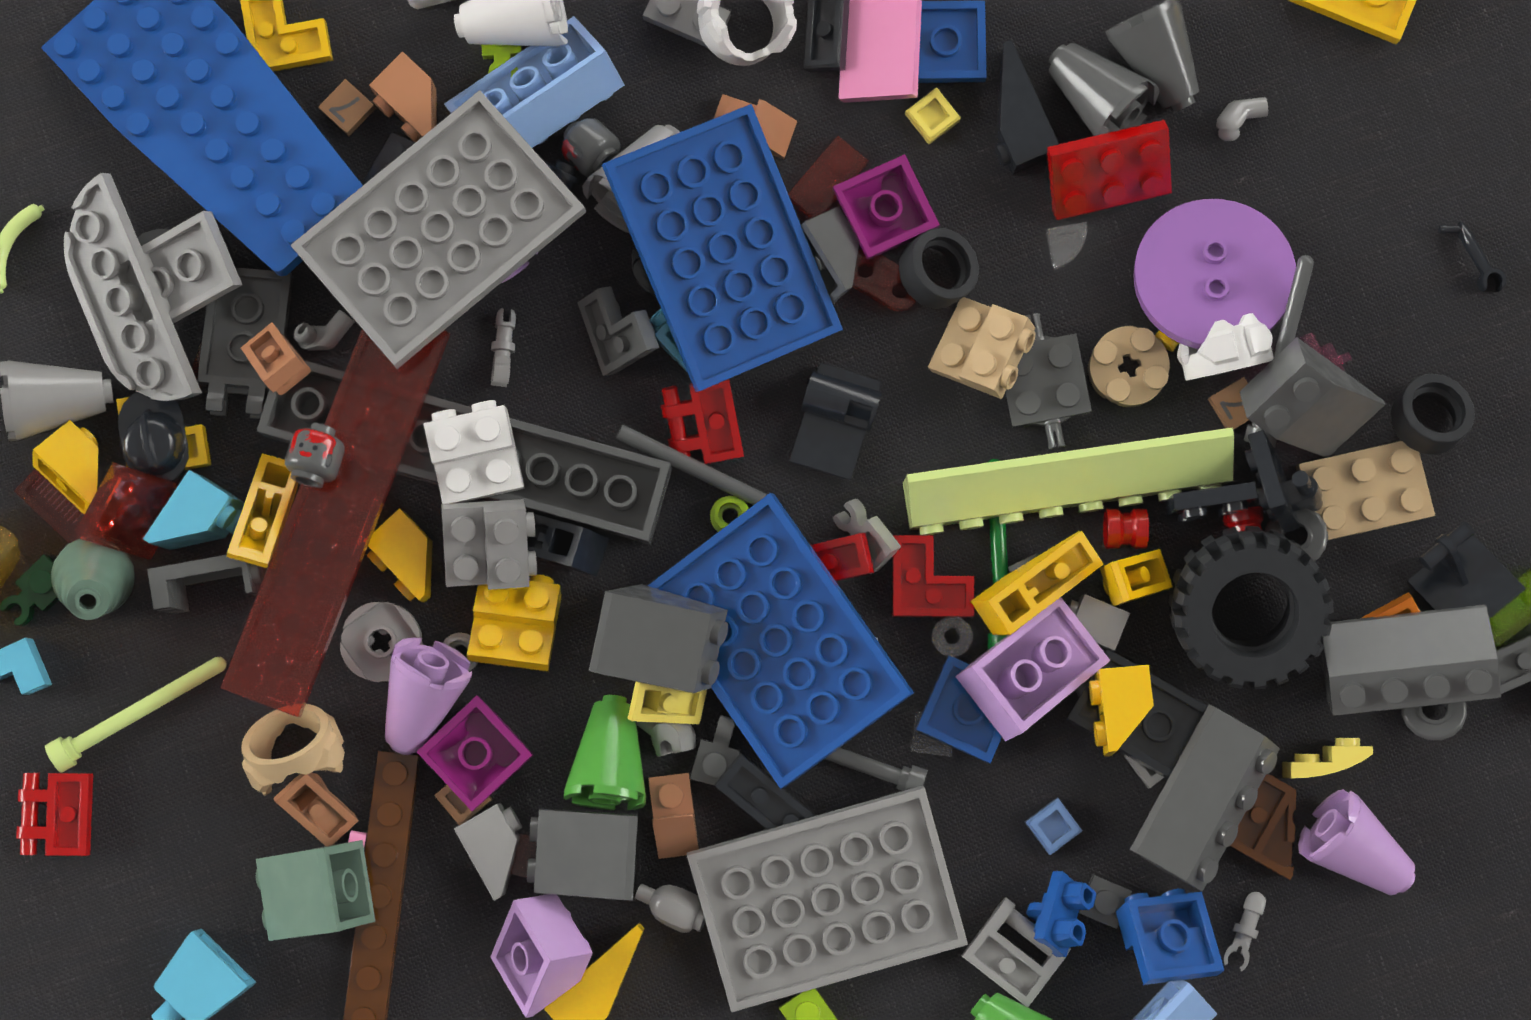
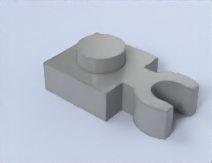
[833,498,901,574]

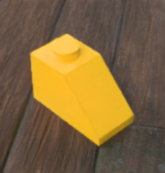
[33,420,98,520]
[1100,549,1173,606]

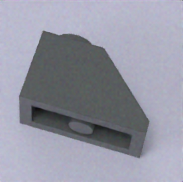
[801,207,859,304]

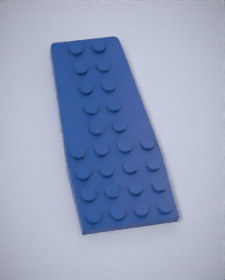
[41,0,363,276]

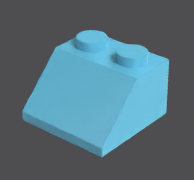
[143,470,245,550]

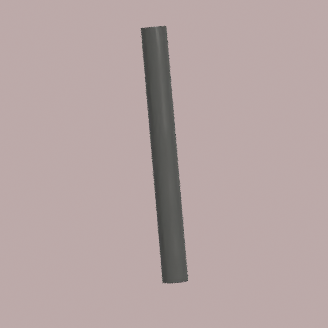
[615,424,767,505]

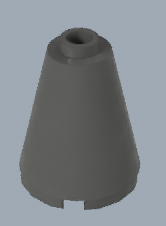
[1105,0,1199,112]
[1049,43,1160,136]

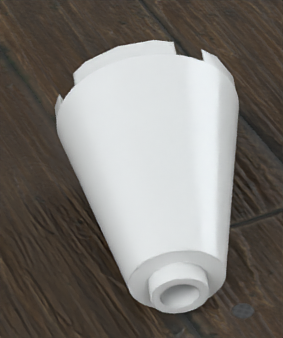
[454,0,568,46]

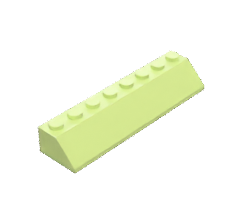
[903,427,1234,535]

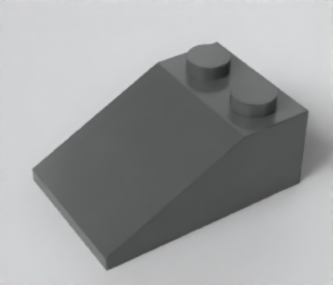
[1239,337,1385,458]

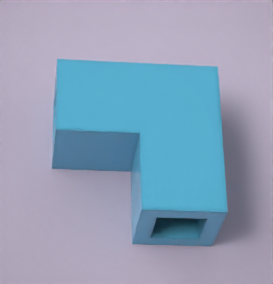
[0,638,52,695]

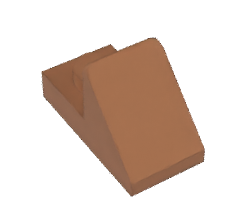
[714,94,797,159]
[241,322,311,395]
[273,773,359,846]
[648,773,699,859]

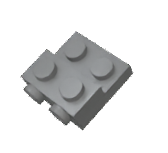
[441,499,537,590]

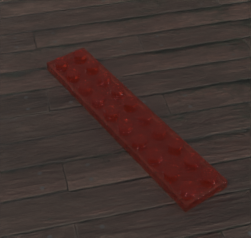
[221,329,450,718]

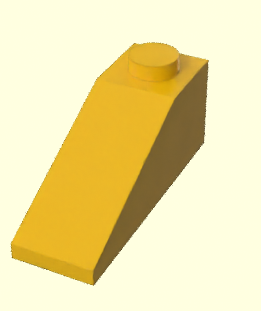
[226,453,298,568]
[971,531,1104,635]
[544,922,645,1020]

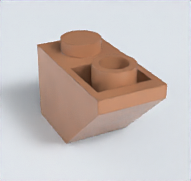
[369,51,437,142]

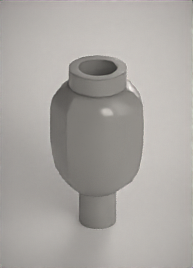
[635,884,706,933]

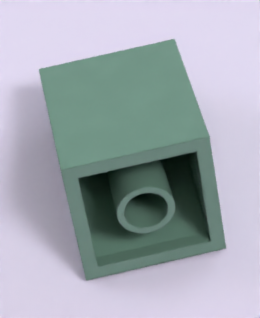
[256,840,375,941]

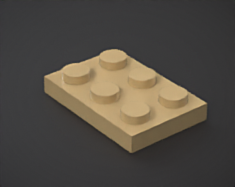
[1296,441,1435,540]

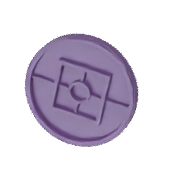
[1133,199,1296,349]

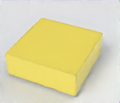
[905,87,961,144]

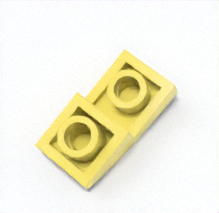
[1282,738,1373,778]

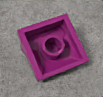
[832,154,940,259]
[416,695,533,812]

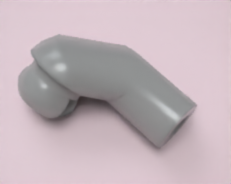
[1216,97,1268,141]
[294,310,355,351]

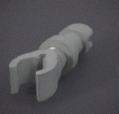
[491,308,516,387]
[1223,892,1266,972]

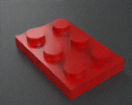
[1047,120,1172,220]

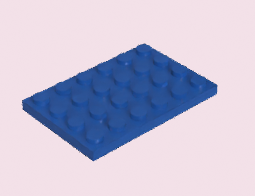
[602,104,843,392]
[648,493,914,789]

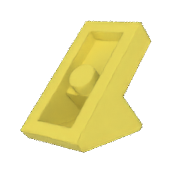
[628,681,707,724]

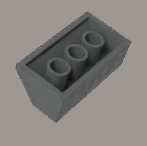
[1321,605,1501,716]
[1130,704,1280,892]

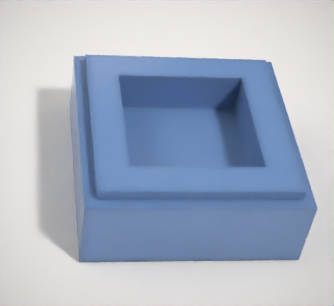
[1025,798,1082,855]

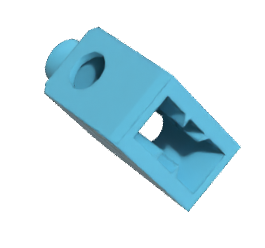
[151,928,256,1020]

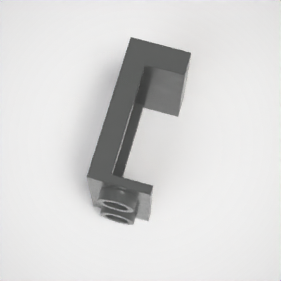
[147,555,272,614]

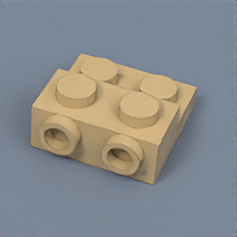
[928,297,1035,399]

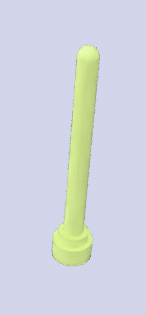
[45,657,227,773]

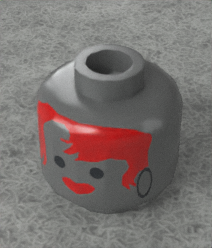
[562,118,621,178]
[284,423,345,488]

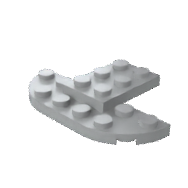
[64,173,242,401]

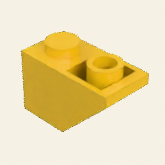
[364,508,433,603]
[1089,665,1154,756]

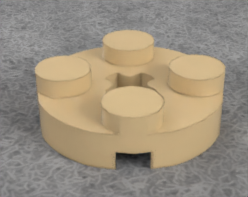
[1088,326,1170,407]

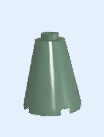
[51,537,135,620]

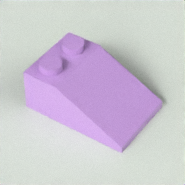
[955,597,1110,741]

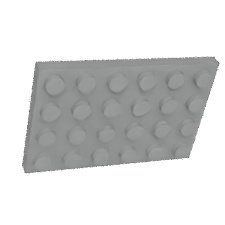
[291,90,586,369]
[687,786,968,1012]

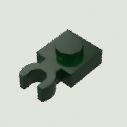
[0,554,59,627]

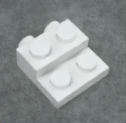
[423,400,525,504]

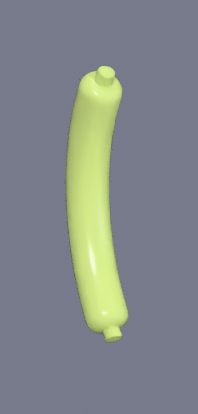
[0,204,45,294]

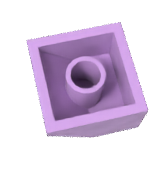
[490,894,593,1018]

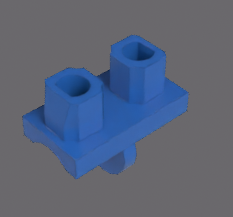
[1026,871,1096,957]

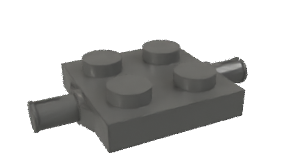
[1005,313,1092,449]

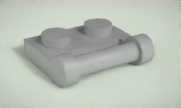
[961,897,1071,1007]

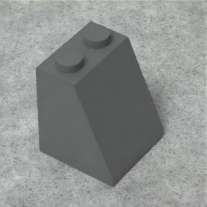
[589,584,728,693]
[527,809,638,901]

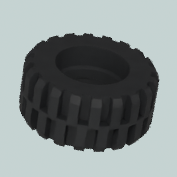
[1168,526,1334,690]

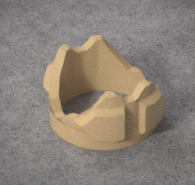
[241,704,345,796]

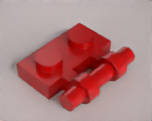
[661,379,744,464]
[16,773,93,856]

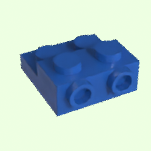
[1115,889,1224,985]

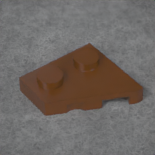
[1230,774,1296,880]

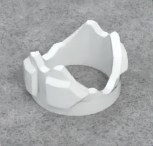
[697,0,797,66]
[1177,313,1274,381]

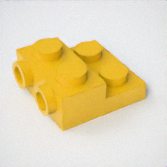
[467,575,561,671]

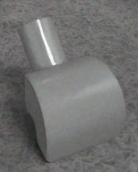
[636,722,696,757]

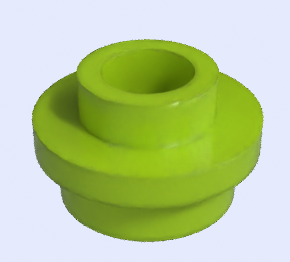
[710,496,749,532]

